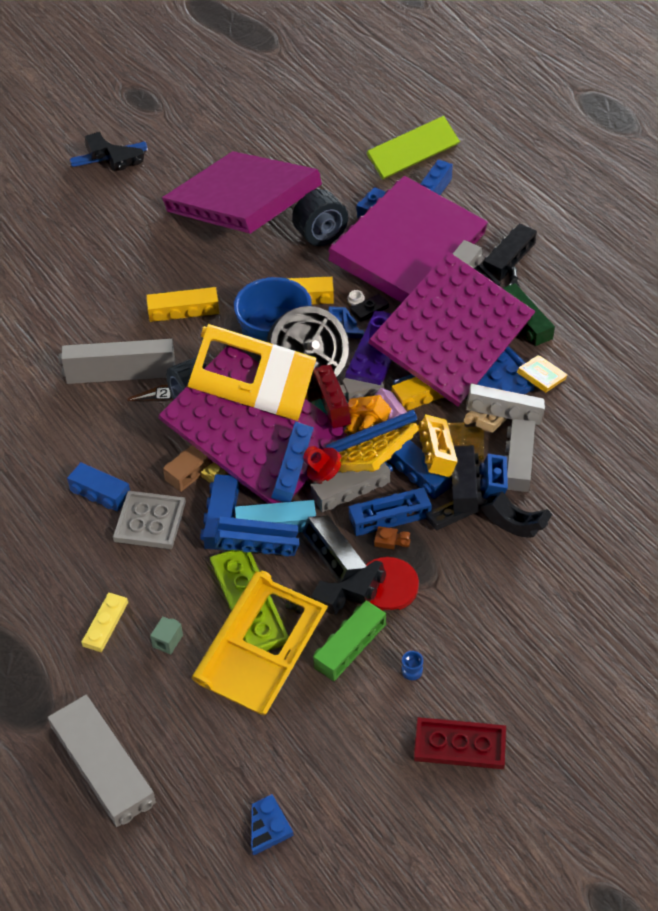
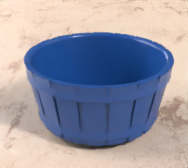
[234,277,312,342]

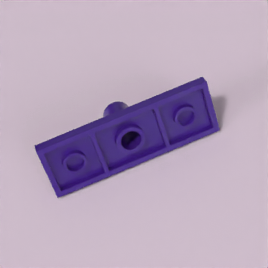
[345,311,392,385]

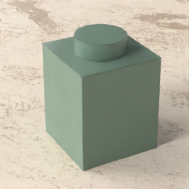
[150,617,183,655]

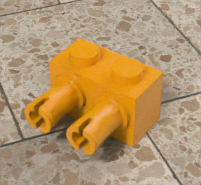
[344,395,391,436]

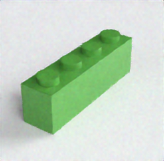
[313,600,386,682]

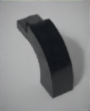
[480,491,552,538]

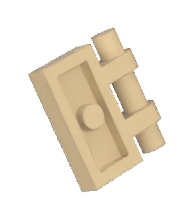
[464,411,507,433]

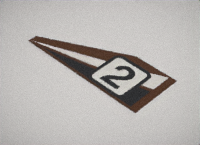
[128,385,173,401]

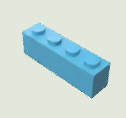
[235,500,316,532]

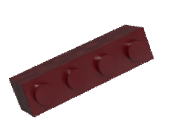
[313,364,351,429]

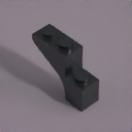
[85,131,144,171]
[311,561,386,615]

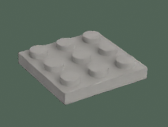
[113,491,186,549]

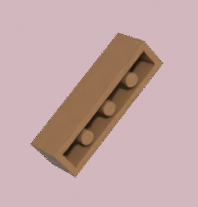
[163,445,213,492]

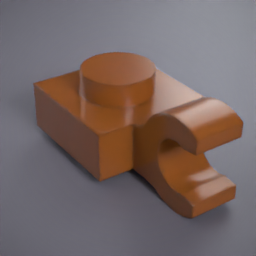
[374,526,411,549]

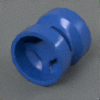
[401,651,423,680]

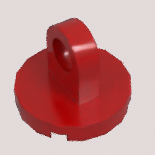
[303,446,342,484]

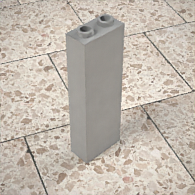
[59,339,176,384]
[48,694,156,828]

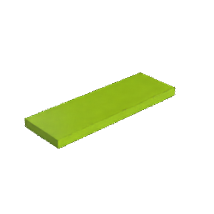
[366,116,460,180]
[210,550,289,651]

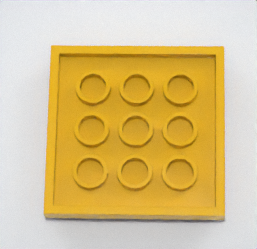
[339,423,419,473]

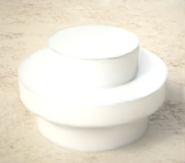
[347,290,365,306]

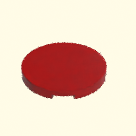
[366,557,419,611]

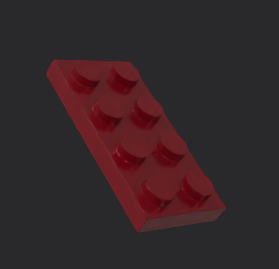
[414,717,506,770]

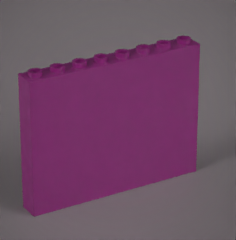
[162,151,322,234]
[328,176,488,303]

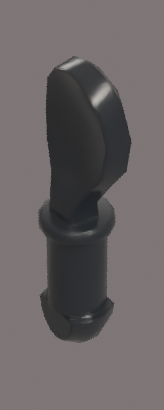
[509,266,520,287]

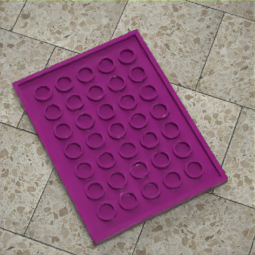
[368,251,535,407]
[158,345,349,504]

